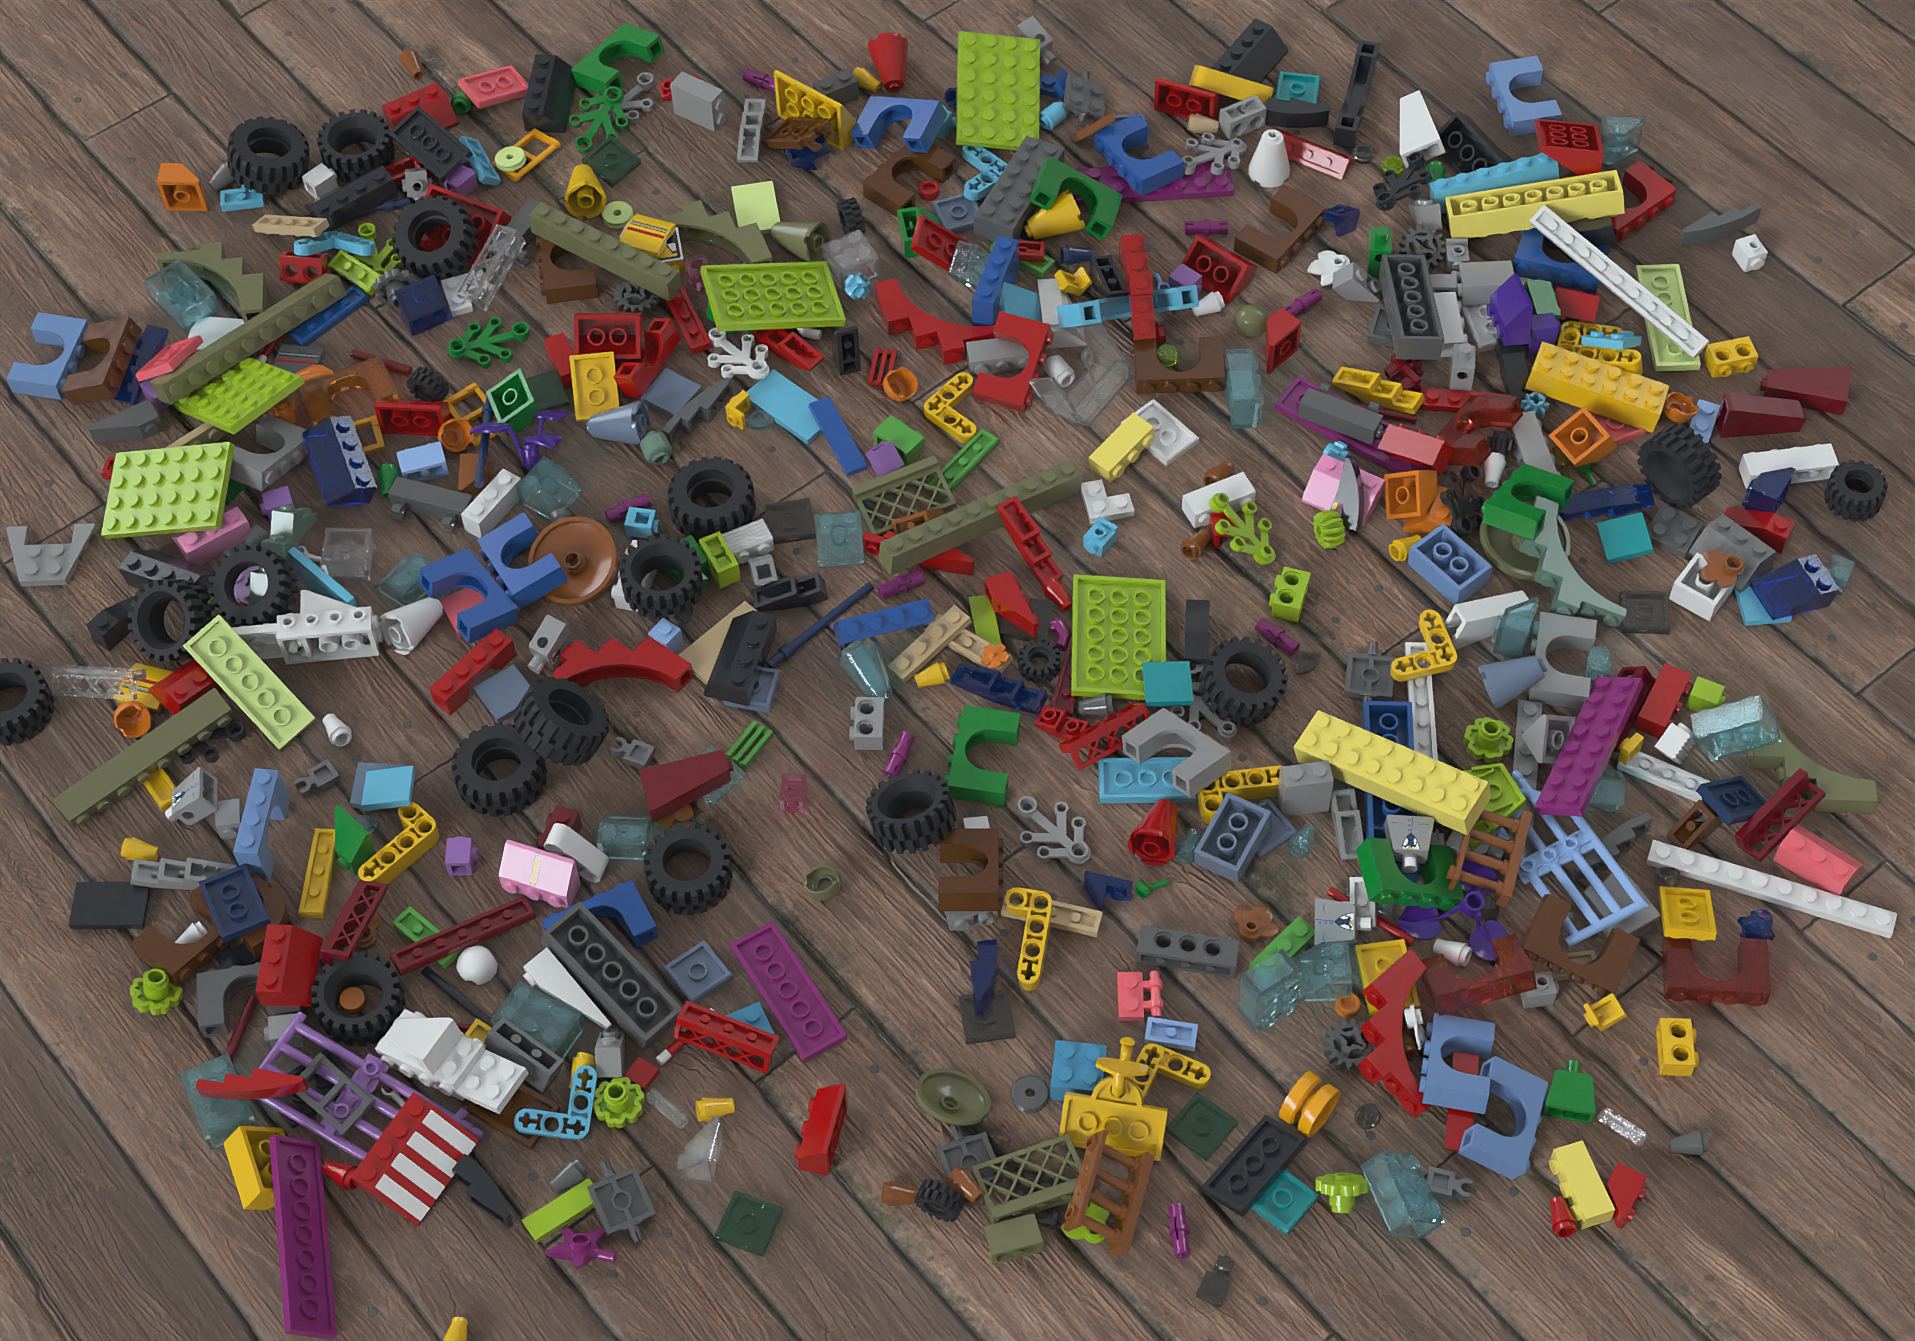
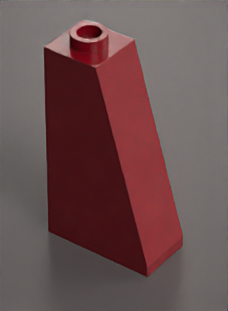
[1759,367,1852,415]
[1716,393,1806,438]
[639,749,734,823]

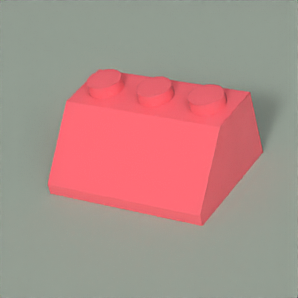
[1773,825,1864,896]

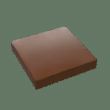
[1070,113,1115,143]

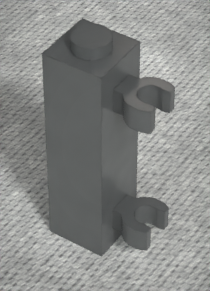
[487,198,544,270]
[1298,382,1384,445]
[388,476,473,534]

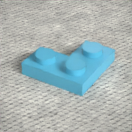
[220,184,264,212]
[1581,331,1642,350]

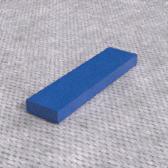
[288,285,369,346]
[808,396,867,477]

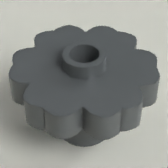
[373,268,418,309]

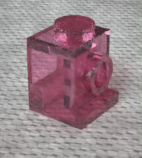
[684,254,709,291]
[779,773,808,813]

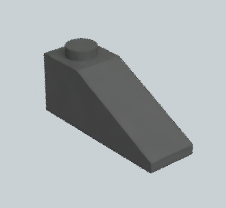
[87,399,164,443]

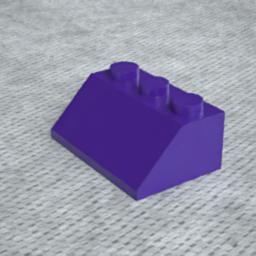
[1487,274,1533,346]

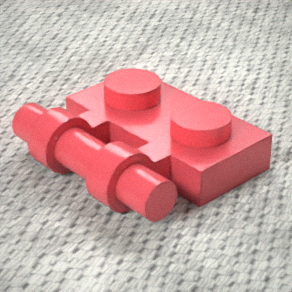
[1117,971,1164,1022]

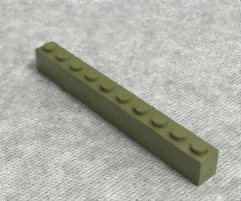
[150,273,347,404]
[878,460,1083,575]

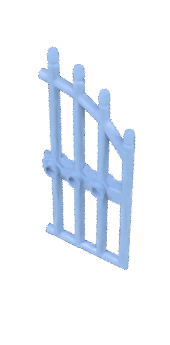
[1497,770,1649,948]

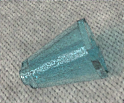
[836,637,893,704]

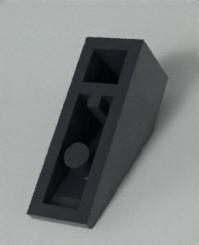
[1089,255,1129,298]
[832,325,861,376]
[86,595,138,651]

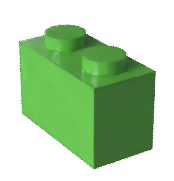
[873,415,925,466]

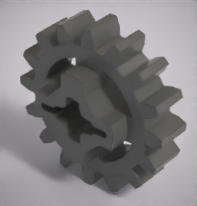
[1398,224,1446,269]
[613,280,660,317]
[1322,1019,1376,1073]

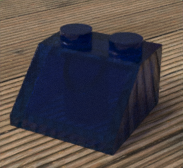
[394,275,452,337]
[1742,467,1796,513]

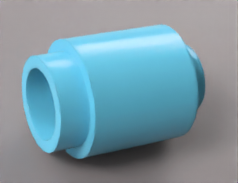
[1039,101,1068,130]

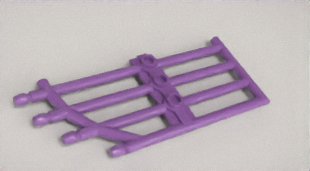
[258,1011,484,1161]

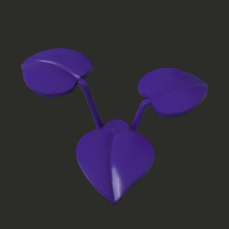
[470,410,570,468]
[1398,853,1511,961]

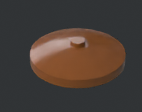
[528,516,619,606]

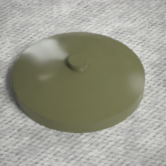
[1480,500,1571,580]

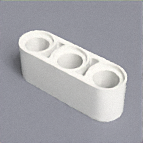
[544,823,609,883]

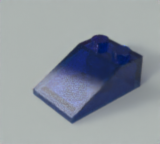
[1749,554,1840,620]

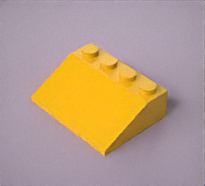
[774,70,857,151]

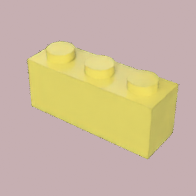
[1089,412,1155,483]
[1549,1140,1615,1229]

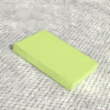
[731,181,780,235]

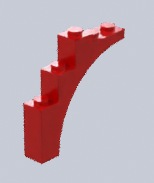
[1118,234,1156,341]
[875,279,995,365]
[551,636,694,692]
[1356,949,1431,1118]

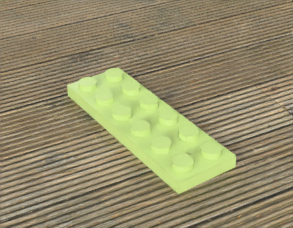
[1635,264,1701,372]
[183,615,316,751]

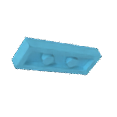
[459,135,502,187]

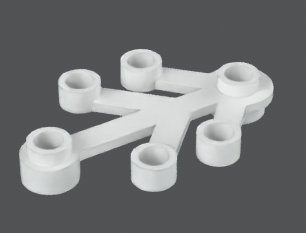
[707,327,770,379]

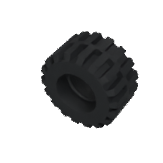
[1824,460,1888,522]

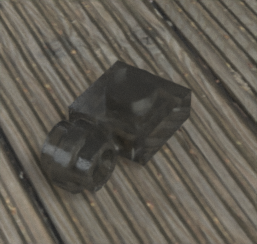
[1196,1255,1235,1308]

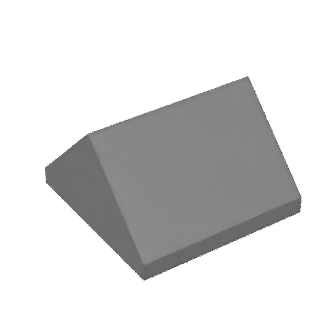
[1521,714,1575,764]

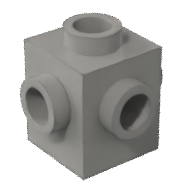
[402,168,432,200]

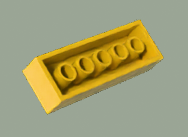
[1525,341,1669,433]

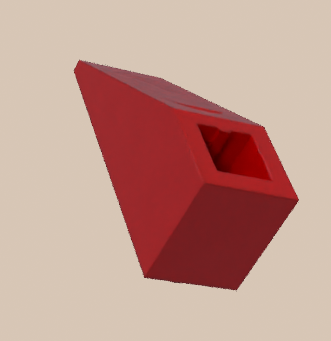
[984,571,1040,637]

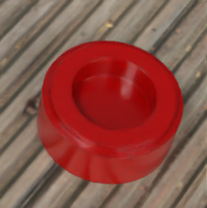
[919,180,940,201]

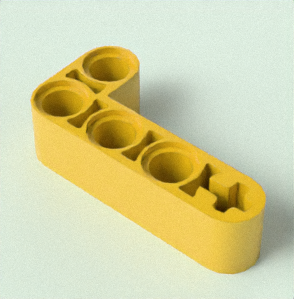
[1189,65,1274,106]
[1557,328,1643,375]
[1197,766,1283,825]
[358,802,440,893]
[1005,888,1053,991]

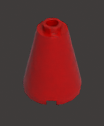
[868,32,908,92]
[1128,799,1178,866]

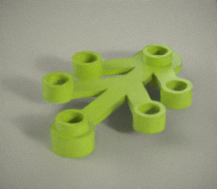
[345,223,404,276]
[1209,493,1276,565]

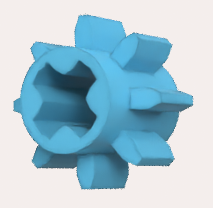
[845,273,871,300]
[1520,392,1549,419]
[1323,441,1350,462]

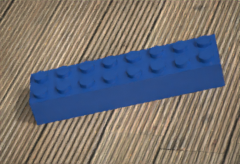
[1361,701,1420,883]

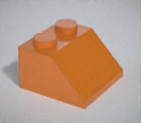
[156,163,208,211]
[1548,407,1617,467]
[1384,470,1438,520]
[1403,486,1458,537]

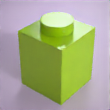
[1686,677,1726,717]

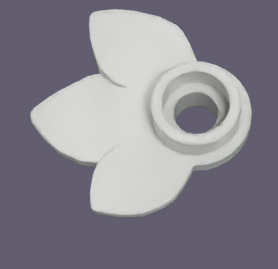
[1307,250,1350,287]
[1404,1004,1427,1050]

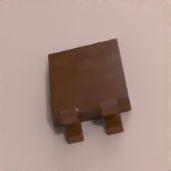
[761,117,837,152]
[458,1083,560,1150]

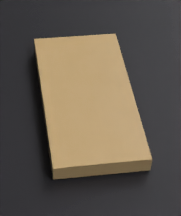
[679,601,757,685]

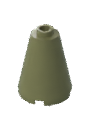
[770,221,831,262]

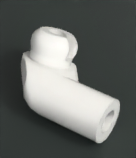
[796,328,822,341]

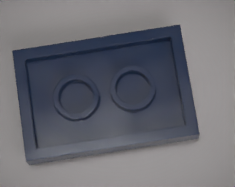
[1696,775,1767,825]
[198,864,271,943]

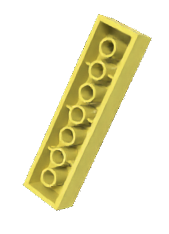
[1445,170,1625,239]
[1294,710,1492,836]

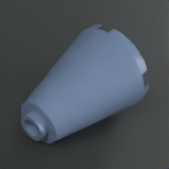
[587,401,651,446]
[1478,655,1547,710]

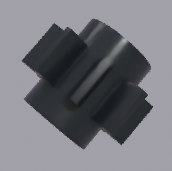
[1485,431,1514,456]

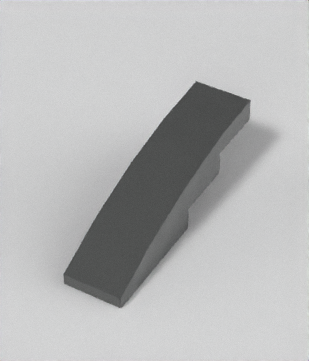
[1677,202,1762,247]
[661,377,733,446]
[1572,812,1652,883]

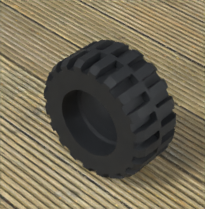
[227,117,310,195]
[392,195,478,281]
[668,456,756,542]
[514,677,610,766]
[451,723,547,817]

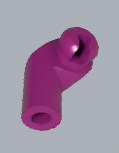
[1049,618,1071,651]

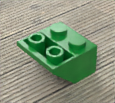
[897,207,941,258]

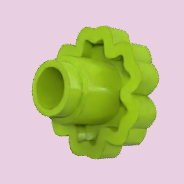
[1463,717,1514,763]
[130,969,183,1016]
[593,1077,645,1128]
[1315,1172,1369,1213]

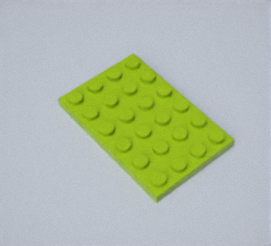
[956,31,1040,151]
[700,261,846,331]
[173,356,305,434]
[101,442,235,539]
[1071,574,1166,700]

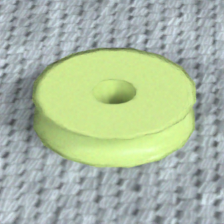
[495,146,526,172]
[602,201,633,229]

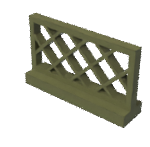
[852,455,956,536]
[971,1134,1082,1224]

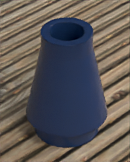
[1060,244,1093,266]

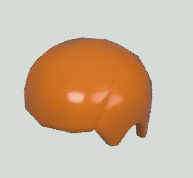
[883,367,919,402]
[1663,392,1699,424]
[438,418,474,453]
[114,700,151,738]

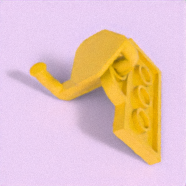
[1059,1037,1168,1161]

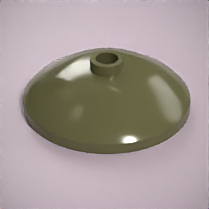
[915,1069,991,1126]

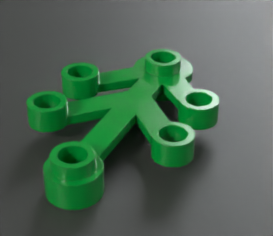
[569,86,628,154]
[447,317,530,369]

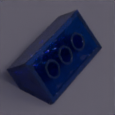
[302,416,377,506]

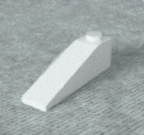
[1037,278,1087,348]
[523,948,612,1029]

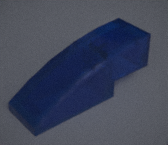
[970,939,998,1016]

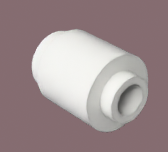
[1044,355,1075,387]

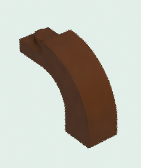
[241,872,289,958]

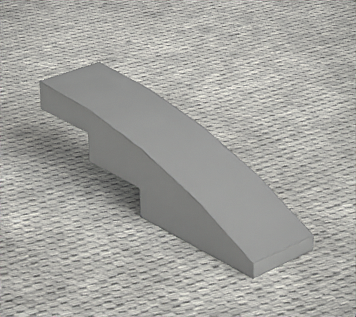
[737,99,766,163]
[1330,778,1364,861]
[130,857,236,890]

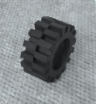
[837,197,866,239]
[407,366,450,402]
[1018,639,1060,684]
[914,1179,966,1222]

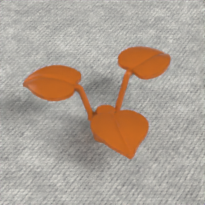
[263,365,334,424]

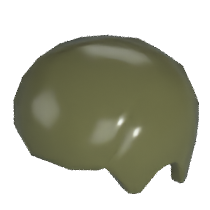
[1236,304,1268,337]
[803,865,841,901]

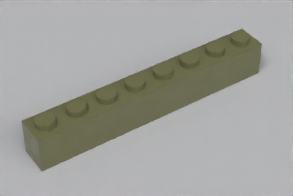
[528,202,682,301]
[53,688,234,828]

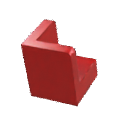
[1209,512,1237,548]

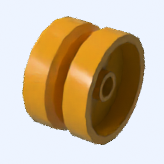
[1278,1070,1341,1138]

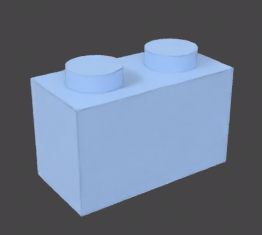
[396,441,449,482]

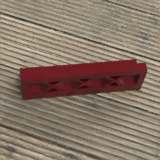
[1613,666,1656,752]
[1734,768,1826,862]
[320,879,388,967]

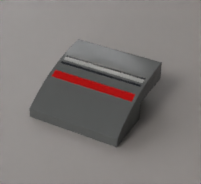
[273,344,325,384]

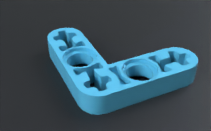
[962,145,1008,201]
[294,231,375,256]
[514,1065,597,1141]

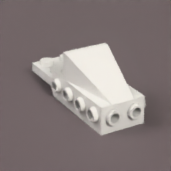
[232,590,383,665]
[375,1009,529,1114]

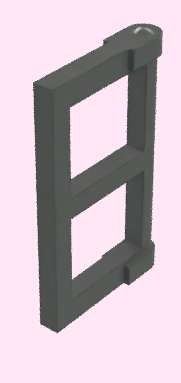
[296,1053,376,1136]

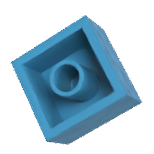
[1050,1040,1107,1101]

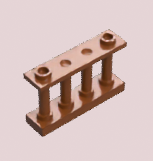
[1446,810,1533,908]
[1064,1130,1155,1256]

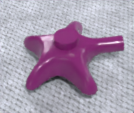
[545,1227,617,1269]

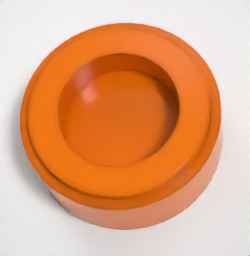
[339,987,366,1013]
[1335,992,1361,1018]

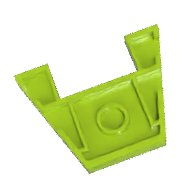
[1461,763,1526,851]

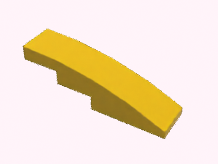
[1331,366,1424,415]

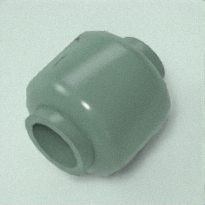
[640,431,672,465]

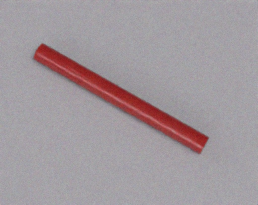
[1326,886,1415,947]

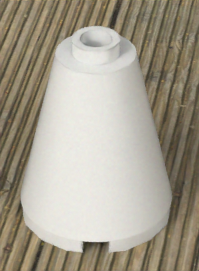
[1248,129,1290,188]
[379,597,443,655]

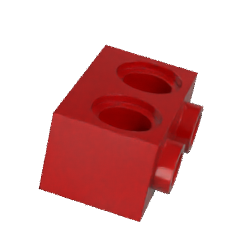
[279,250,328,285]

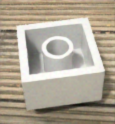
[1669,553,1737,622]

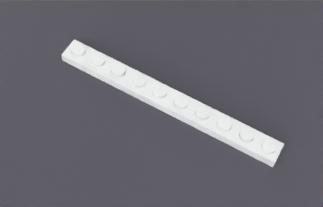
[1529,205,1709,359]
[1405,642,1444,846]
[1646,840,1897,938]

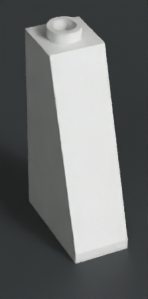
[1400,90,1445,169]
[1440,590,1534,650]

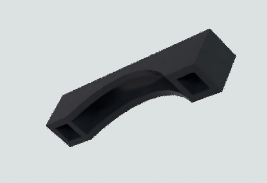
[1333,40,1380,149]

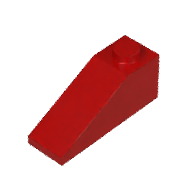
[1724,507,1796,554]

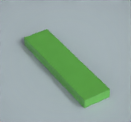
[927,428,1000,500]

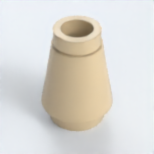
[1187,113,1219,133]

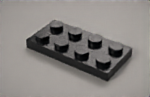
[388,105,473,183]
[1201,1115,1307,1217]

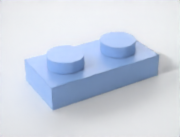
[1690,399,1720,443]
[1144,1017,1198,1051]

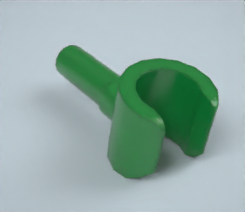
[1577,463,1597,487]
[1133,879,1169,899]

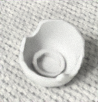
[456,946,498,985]

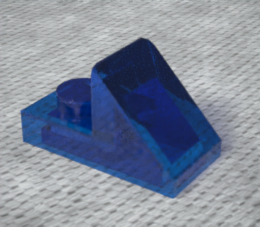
[785,135,831,170]
[1324,204,1360,237]
[1084,871,1133,911]

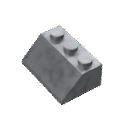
[1688,514,1776,593]

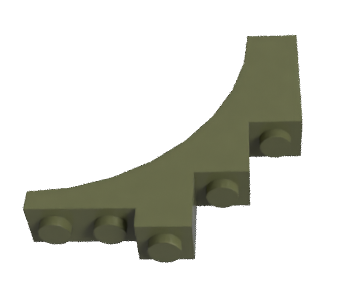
[658,200,773,264]
[157,241,268,323]
[1745,695,1878,814]

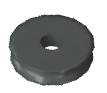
[1011,1075,1049,1113]

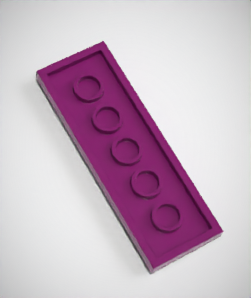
[730,921,848,1063]

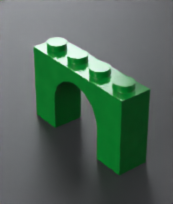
[571,23,665,99]
[1029,156,1123,240]
[1481,463,1575,540]
[944,705,1021,806]
[1356,837,1464,911]

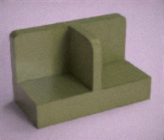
[984,1214,1043,1265]

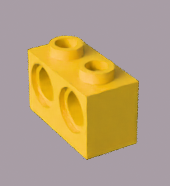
[1703,336,1758,378]
[1656,1018,1699,1076]

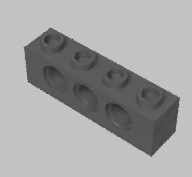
[1136,925,1240,979]

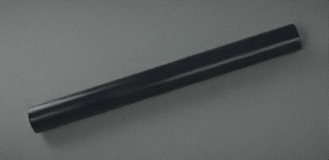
[421,966,496,1028]

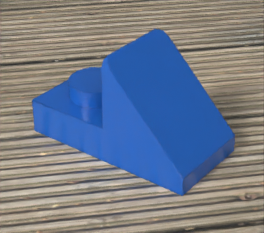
[1040,68,1069,101]

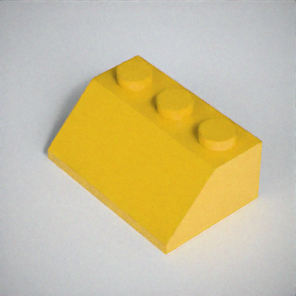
[223,1126,285,1210]

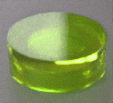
[1382,156,1404,176]
[1157,344,1179,366]

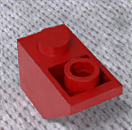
[1605,1162,1648,1229]

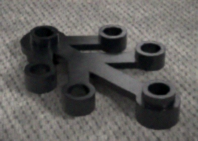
[1373,151,1432,211]
[1440,462,1485,538]
[156,720,246,764]

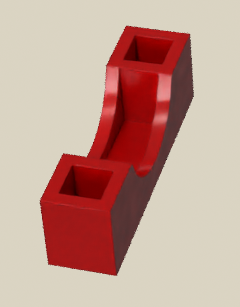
[613,318,681,397]
[429,628,517,716]

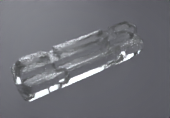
[646,1088,689,1128]
[1598,1108,1647,1146]

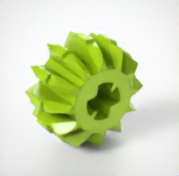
[1313,509,1346,549]

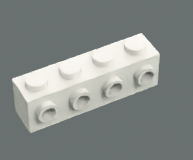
[1739,443,1839,489]

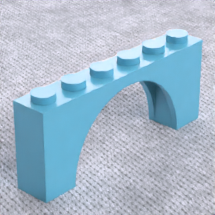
[1056,285,1199,328]

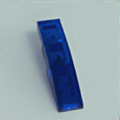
[113,325,169,405]
[1559,484,1656,521]
[950,663,1048,715]

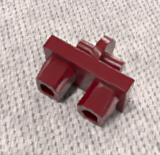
[1384,354,1424,392]

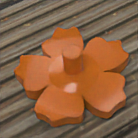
[980,643,1009,669]

